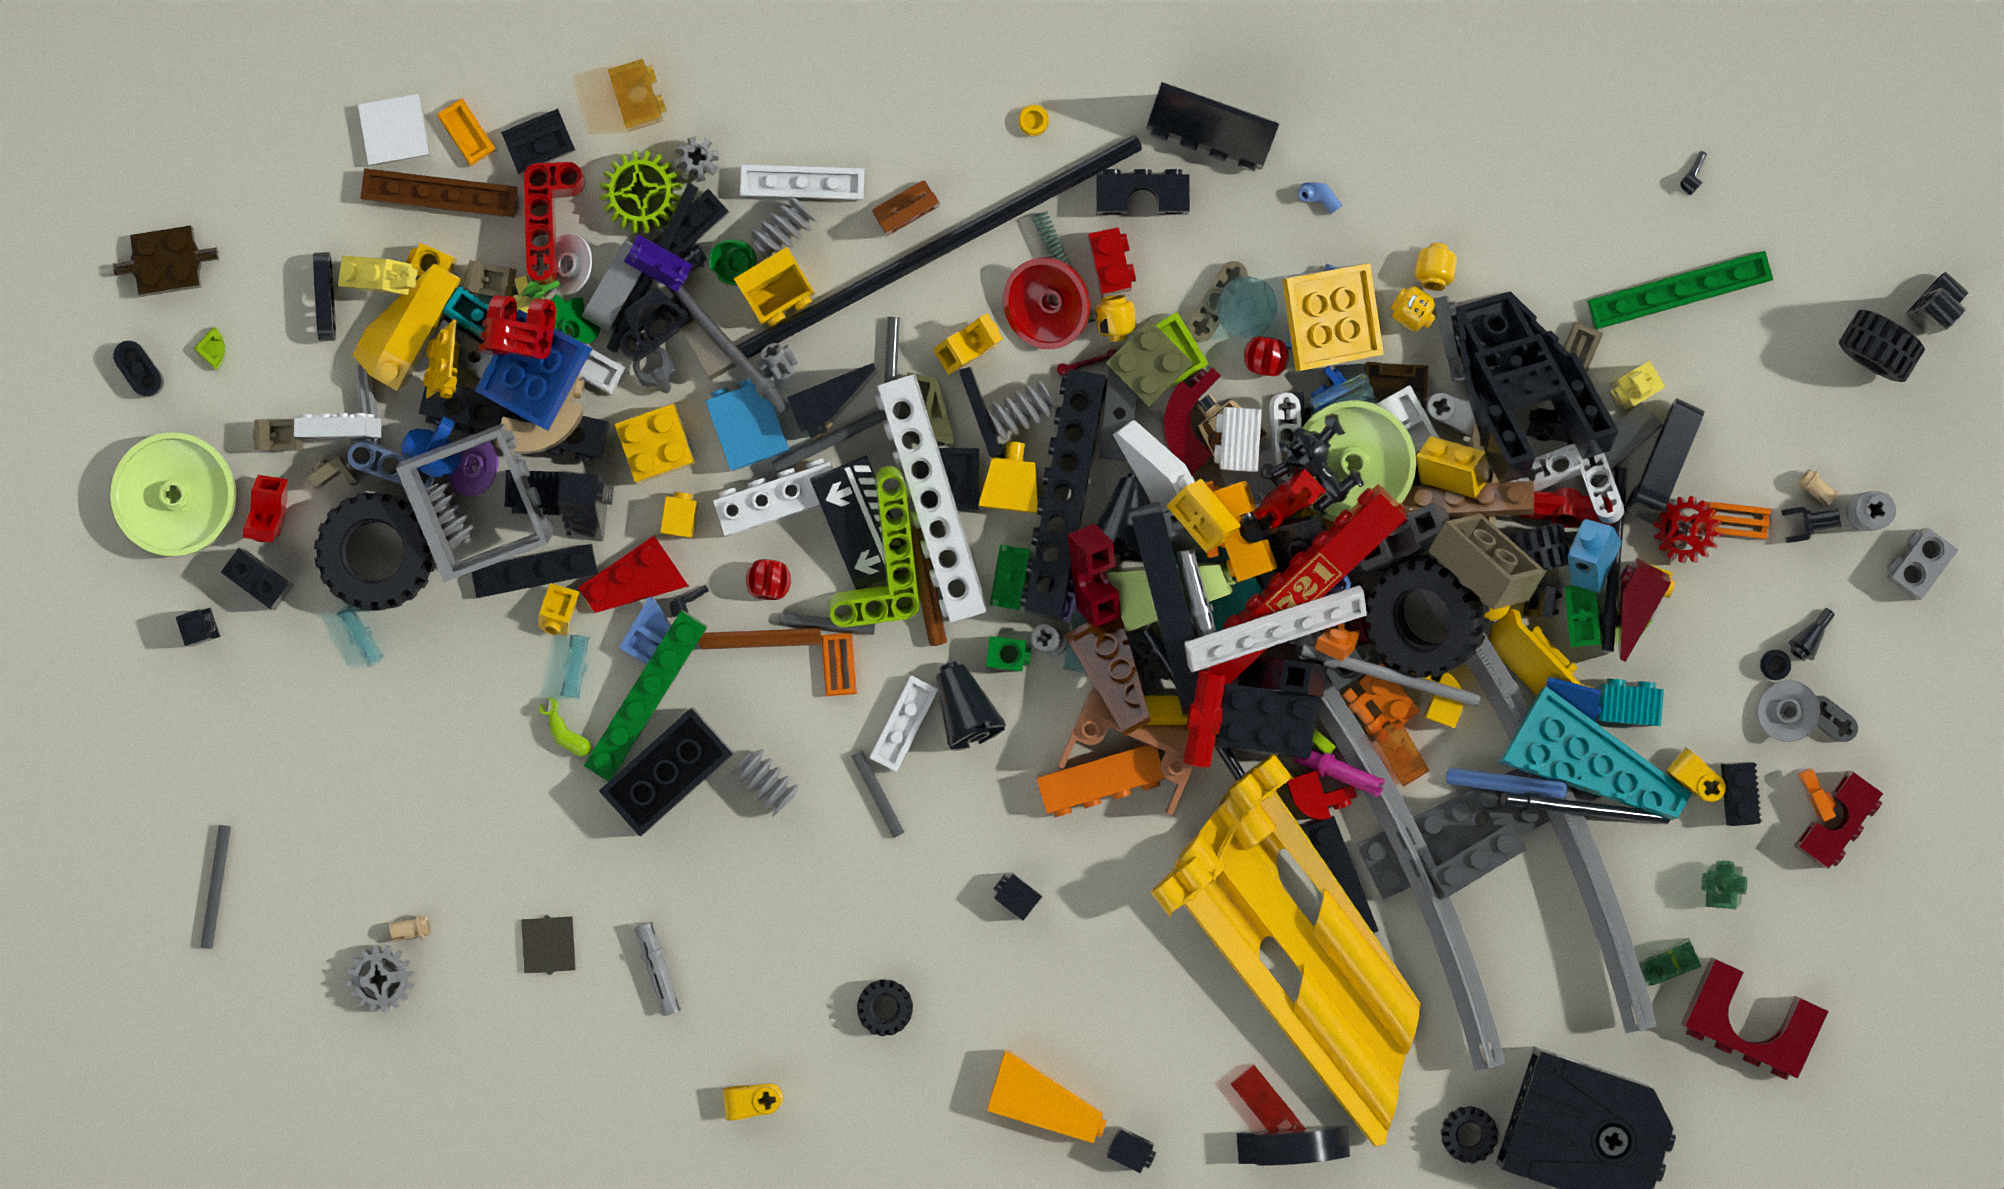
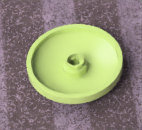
[1302,400,1416,522]
[110,432,236,557]

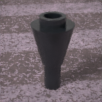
[1788,608,1835,661]

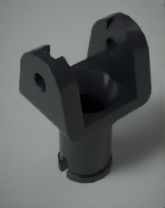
[1781,507,1841,543]

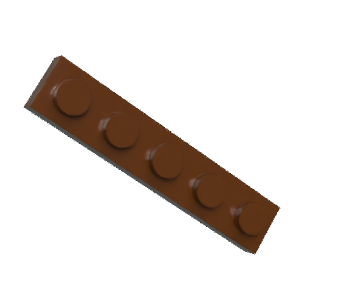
[360,168,518,218]

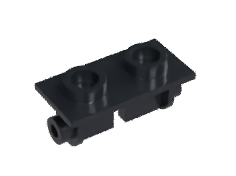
[1526,407,1574,445]

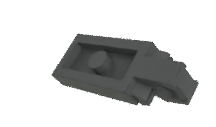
[1434,296,1465,382]

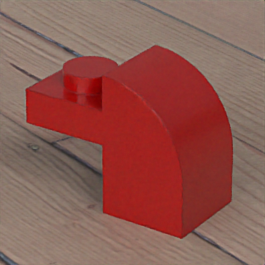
[243,475,288,542]
[1286,770,1357,820]

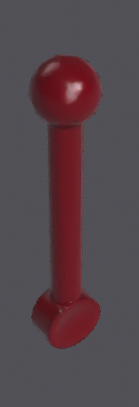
[1057,348,1118,376]

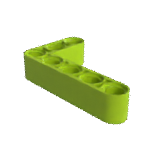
[828,466,919,627]

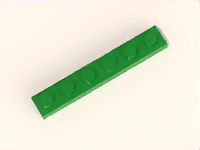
[583,610,708,782]

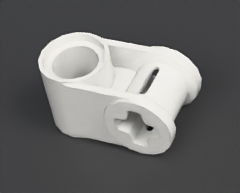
[1425,393,1476,438]

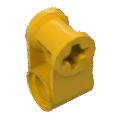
[1666,747,1726,802]
[722,1083,783,1121]

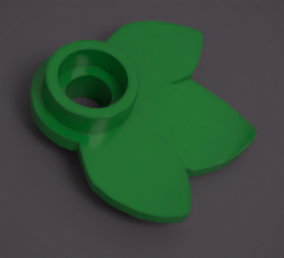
[551,294,601,344]

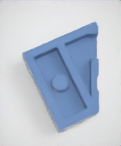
[619,596,671,665]

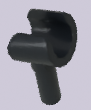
[1680,151,1707,195]
[669,585,709,617]

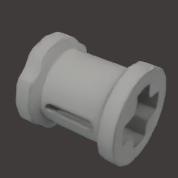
[1031,624,1068,656]

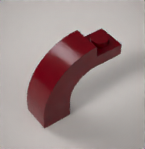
[1163,367,1221,476]

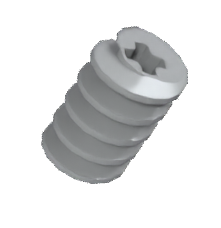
[751,196,817,259]
[987,379,1056,441]
[426,482,475,549]
[1846,491,1896,531]
[731,749,798,817]

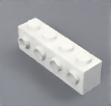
[713,458,834,537]

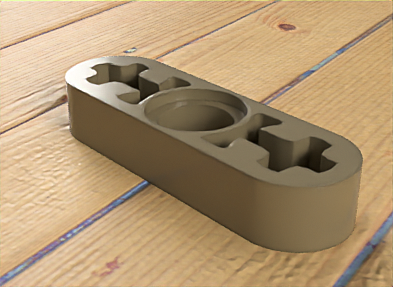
[1187,261,1248,342]

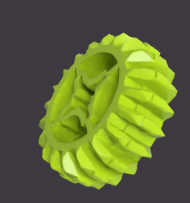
[599,150,683,234]

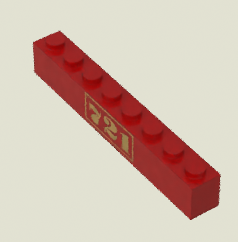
[1208,484,1407,684]

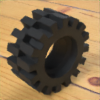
[857,979,913,1036]
[1441,1106,1499,1164]

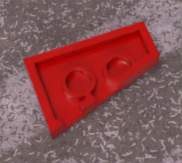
[578,536,690,613]

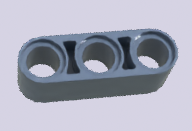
[347,438,434,489]

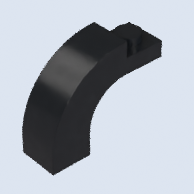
[1236,1126,1350,1166]

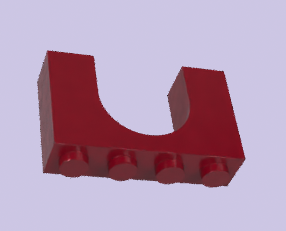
[1680,957,1829,1080]

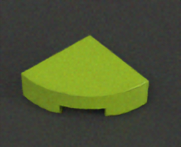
[193,326,226,370]

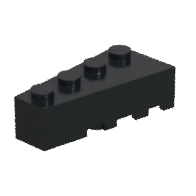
[558,471,614,542]

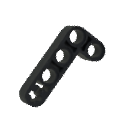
[1906,271,1969,335]
[1625,398,1705,524]

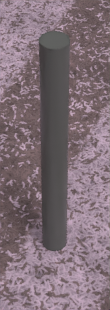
[772,410,887,473]
[200,825,231,949]

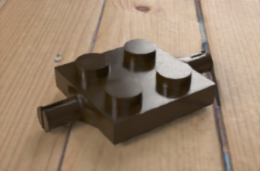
[113,225,219,297]

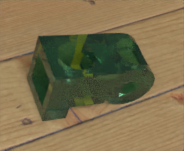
[1639,938,1702,986]

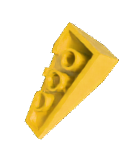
[352,264,461,391]

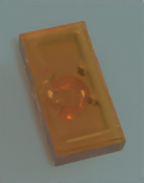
[1372,719,1429,787]

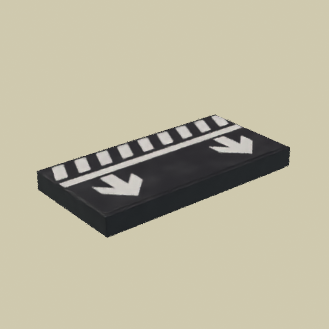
[810,455,908,590]

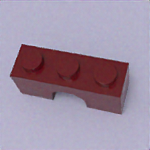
[1067,523,1121,627]
[1794,771,1884,869]

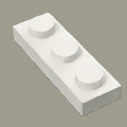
[870,675,938,772]

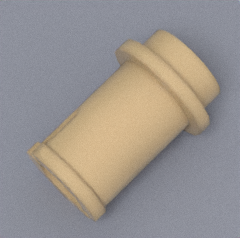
[1798,469,1839,507]
[390,915,431,943]

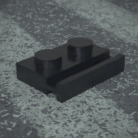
[501,108,576,175]

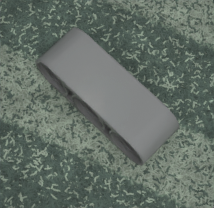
[582,240,643,332]

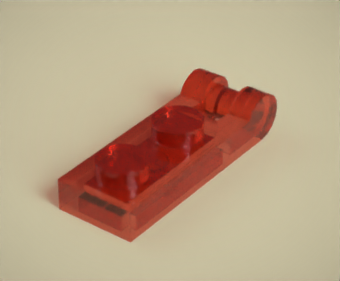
[1230,1064,1306,1132]

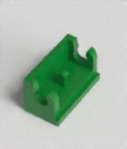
[989,545,1030,611]
[1564,585,1603,647]

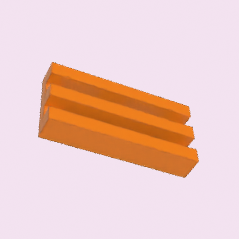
[1705,502,1771,539]
[821,633,857,696]

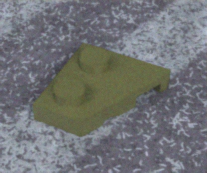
[898,372,954,445]

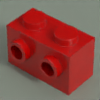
[1088,227,1136,297]

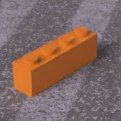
[1036,744,1166,818]

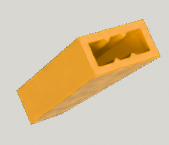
[987,1049,1107,1143]

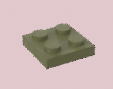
[1105,319,1193,407]

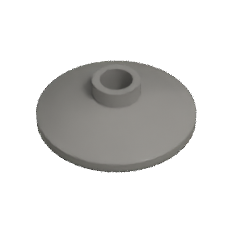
[1758,680,1820,742]

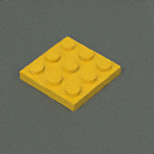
[1282,263,1384,371]

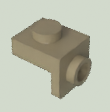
[464,260,516,297]
[253,419,303,452]
[307,456,359,489]

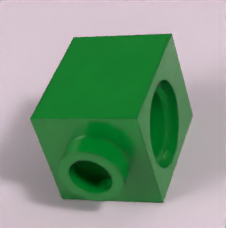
[986,636,1032,671]

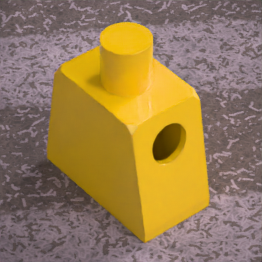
[979,441,1038,514]

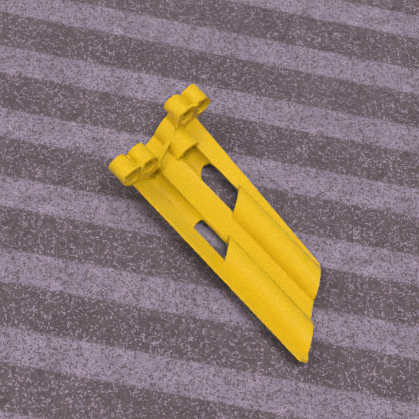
[1150,754,1421,1147]

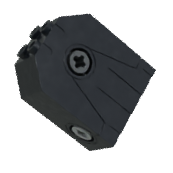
[1495,1046,1676,1189]

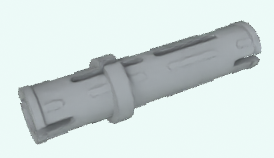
[1174,548,1217,638]
[634,922,681,1016]

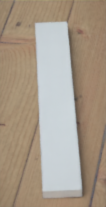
[1184,585,1367,672]

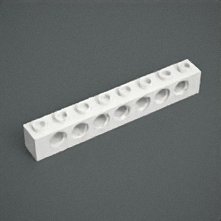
[875,374,988,623]

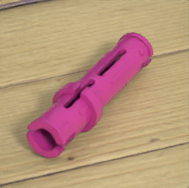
[1294,749,1385,797]

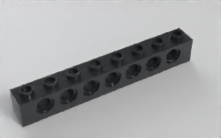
[1020,369,1107,621]

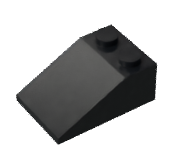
[787,362,877,438]

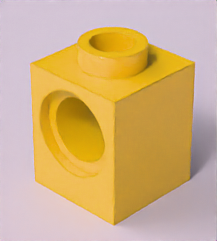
[406,242,457,277]
[660,492,699,539]

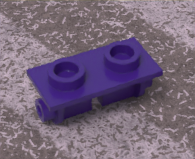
[623,234,693,292]

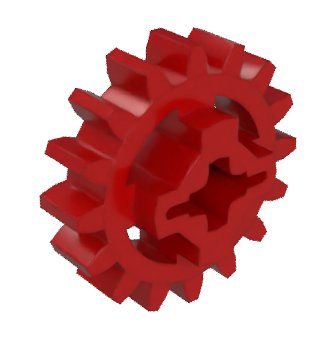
[1653,496,1722,564]

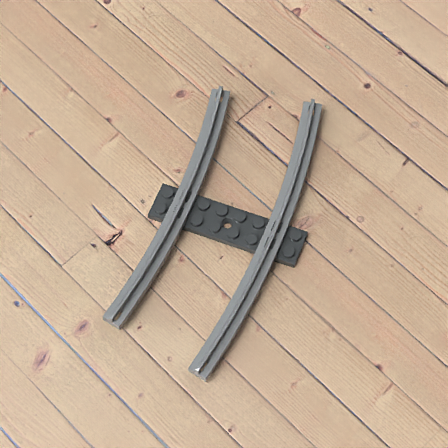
[1291,556,1657,1071]

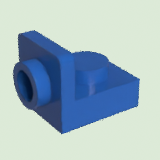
[1308,366,1347,414]

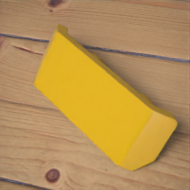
[1488,609,1593,696]

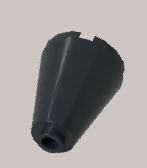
[1096,473,1150,563]
[936,661,1006,751]

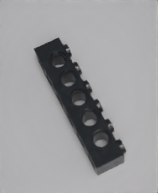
[418,385,610,463]

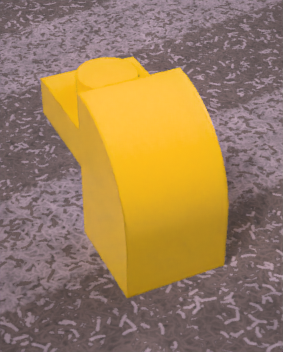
[932,313,1003,375]
[1410,672,1464,729]

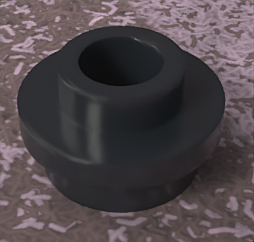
[1760,650,1791,680]

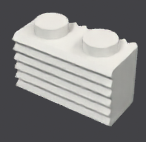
[1214,407,1262,473]

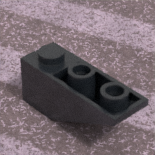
[1238,657,1327,697]

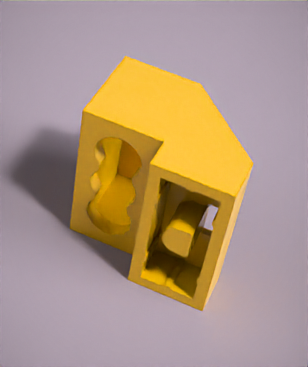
[734,247,815,327]

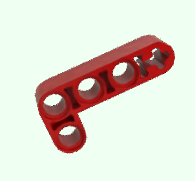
[524,162,585,285]

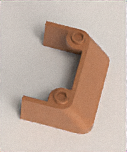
[1057,688,1193,815]

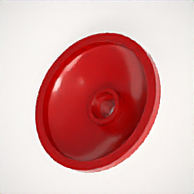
[1003,257,1090,349]

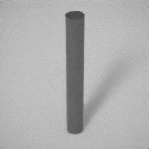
[884,317,900,410]
[782,612,875,635]
[851,751,905,838]

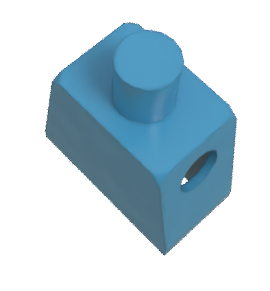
[1568,519,1622,593]

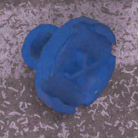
[401,416,462,477]

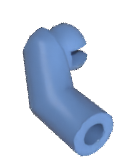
[1297,182,1343,215]

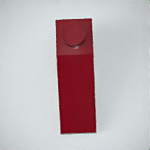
[1618,558,1671,662]

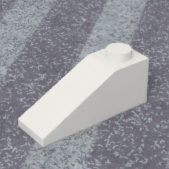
[1113,420,1195,513]

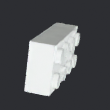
[294,413,381,439]

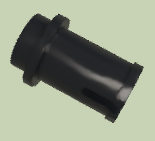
[680,245,708,274]

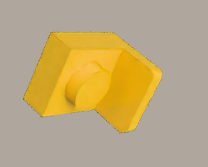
[538,583,579,636]

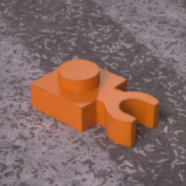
[1315,623,1361,661]
[1798,768,1836,822]

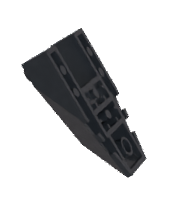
[1456,291,1619,485]

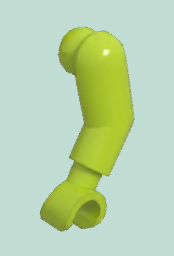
[538,697,592,757]

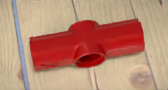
[1519,488,1613,528]
[1183,670,1226,767]

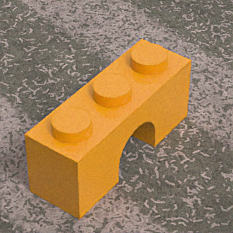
[1213,481,1278,582]

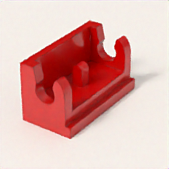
[1253,469,1326,529]

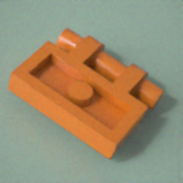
[1341,662,1420,743]

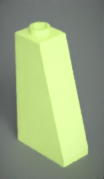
[1107,561,1236,632]

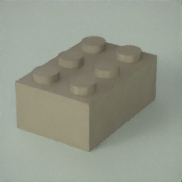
[1428,514,1546,610]

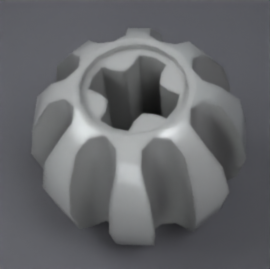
[673,136,720,182]

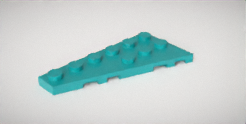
[1498,686,1692,820]

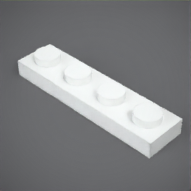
[740,164,865,200]

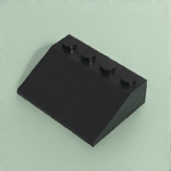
[1146,82,1280,172]

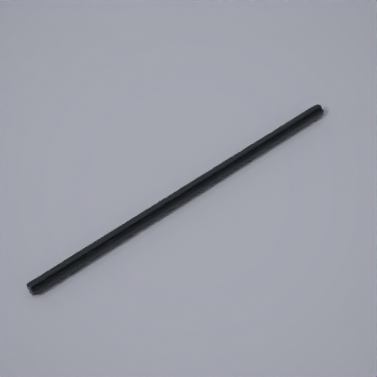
[737,135,1142,359]

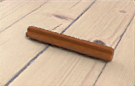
[910,526,947,646]
[699,628,821,649]

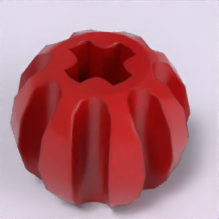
[1244,336,1289,377]
[745,559,791,600]

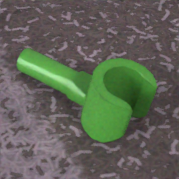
[520,280,560,304]

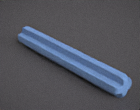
[1446,768,1567,799]

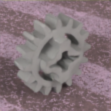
[346,945,415,1012]

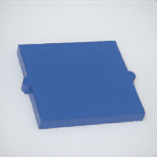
[1546,677,1602,722]

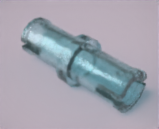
[335,605,385,667]
[560,635,590,699]

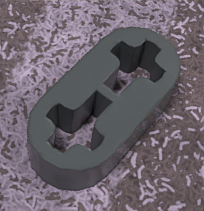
[1816,695,1858,742]

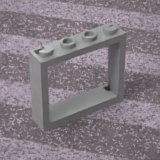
[396,423,553,582]

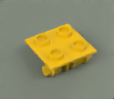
[424,320,460,398]

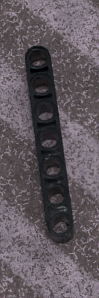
[1129,502,1203,715]

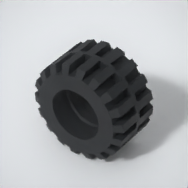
[1838,310,1925,382]
[1506,523,1570,571]

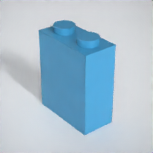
[705,379,790,472]

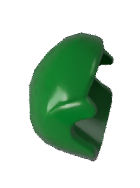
[708,238,757,286]

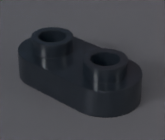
[113,340,164,397]

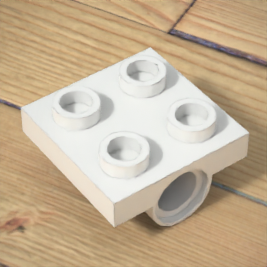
[1377,385,1439,453]

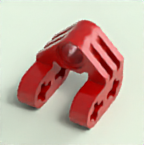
[478,295,556,359]

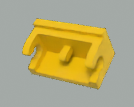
[1166,479,1241,553]

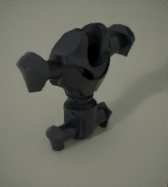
[1261,414,1364,515]

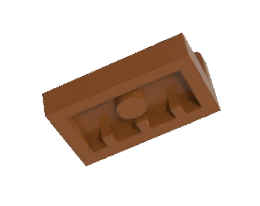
[872,180,940,237]

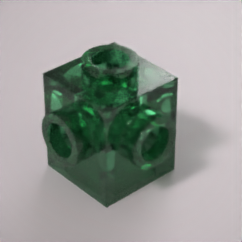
[1701,860,1748,909]

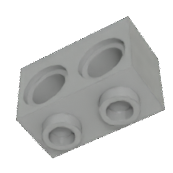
[1886,528,1958,600]

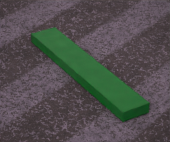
[1586,251,1774,330]

